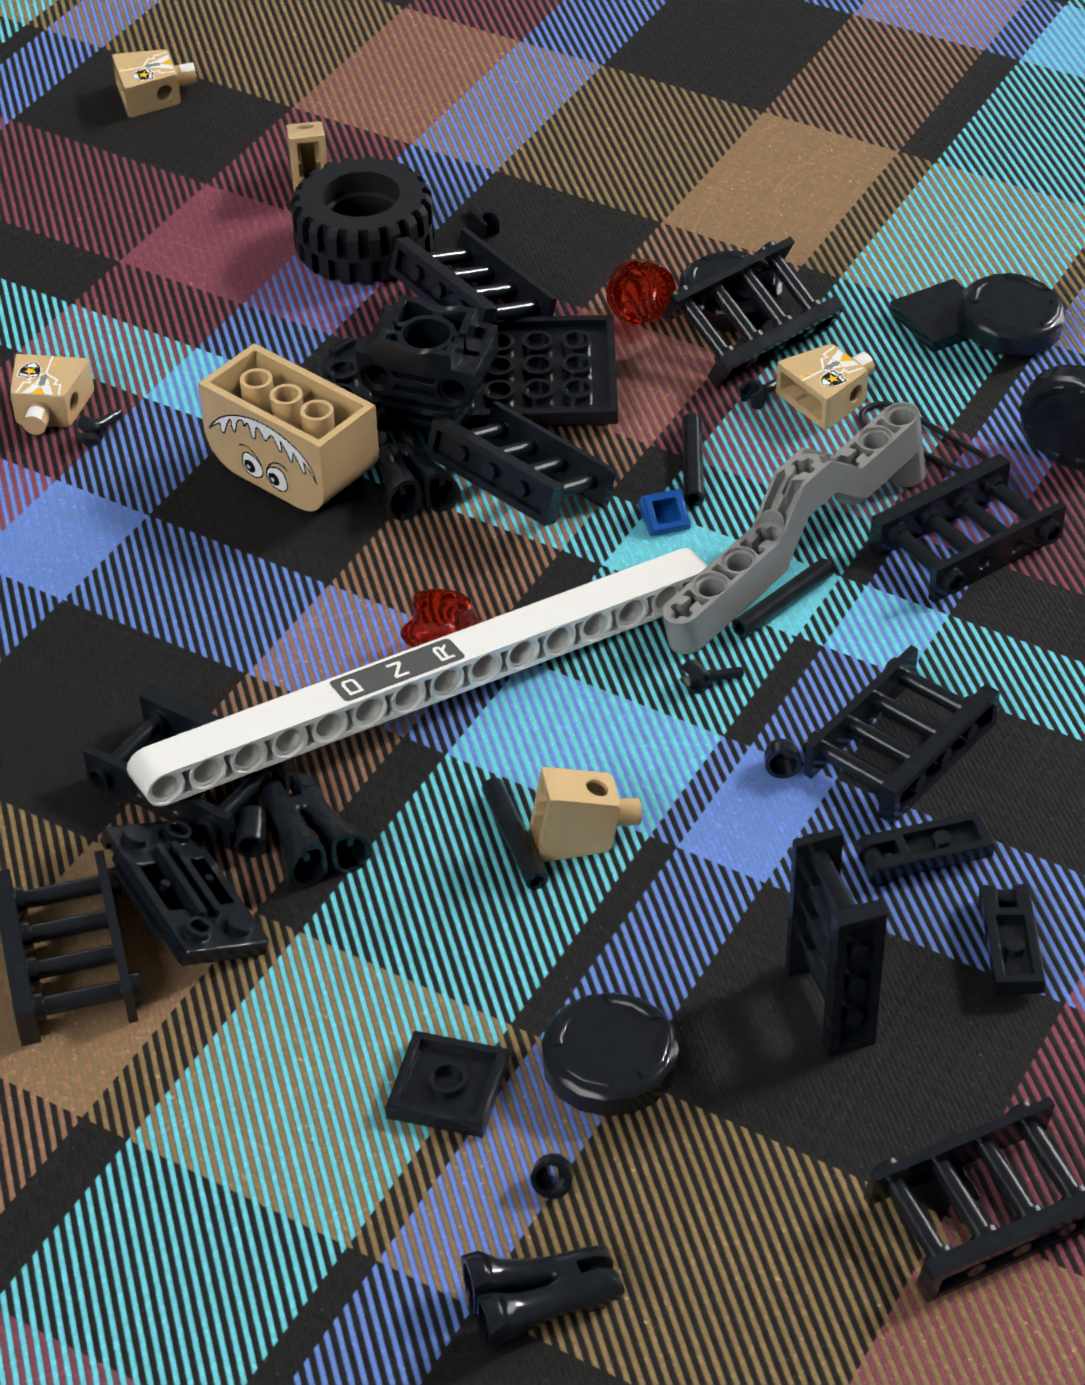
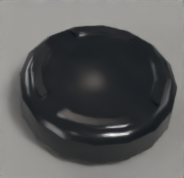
[679,251,783,332]
[957,273,1066,357]
[1019,364,1085,468]
[541,992,679,1116]

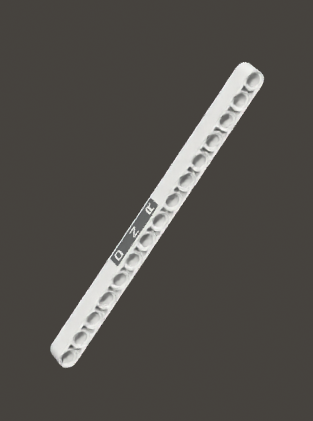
[127,548,709,807]

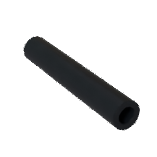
[682,413,704,506]
[732,558,834,638]
[481,778,548,890]

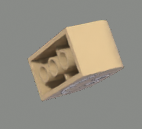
[198,343,379,511]

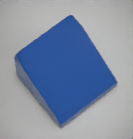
[638,489,691,536]

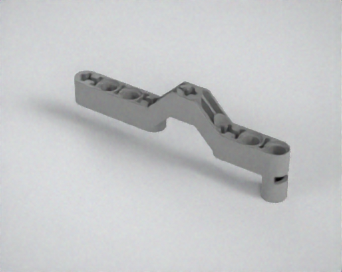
[662,402,926,654]

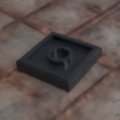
[890,278,970,353]
[385,1031,510,1138]

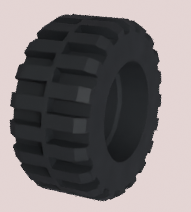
[291,156,434,285]

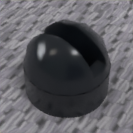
[764,738,801,779]
[531,1153,574,1199]

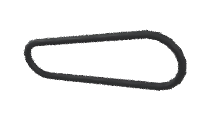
[858,401,989,473]

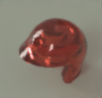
[606,259,677,324]
[400,589,479,648]

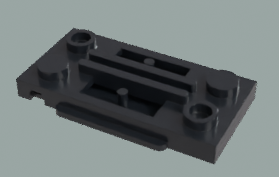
[100,819,269,966]

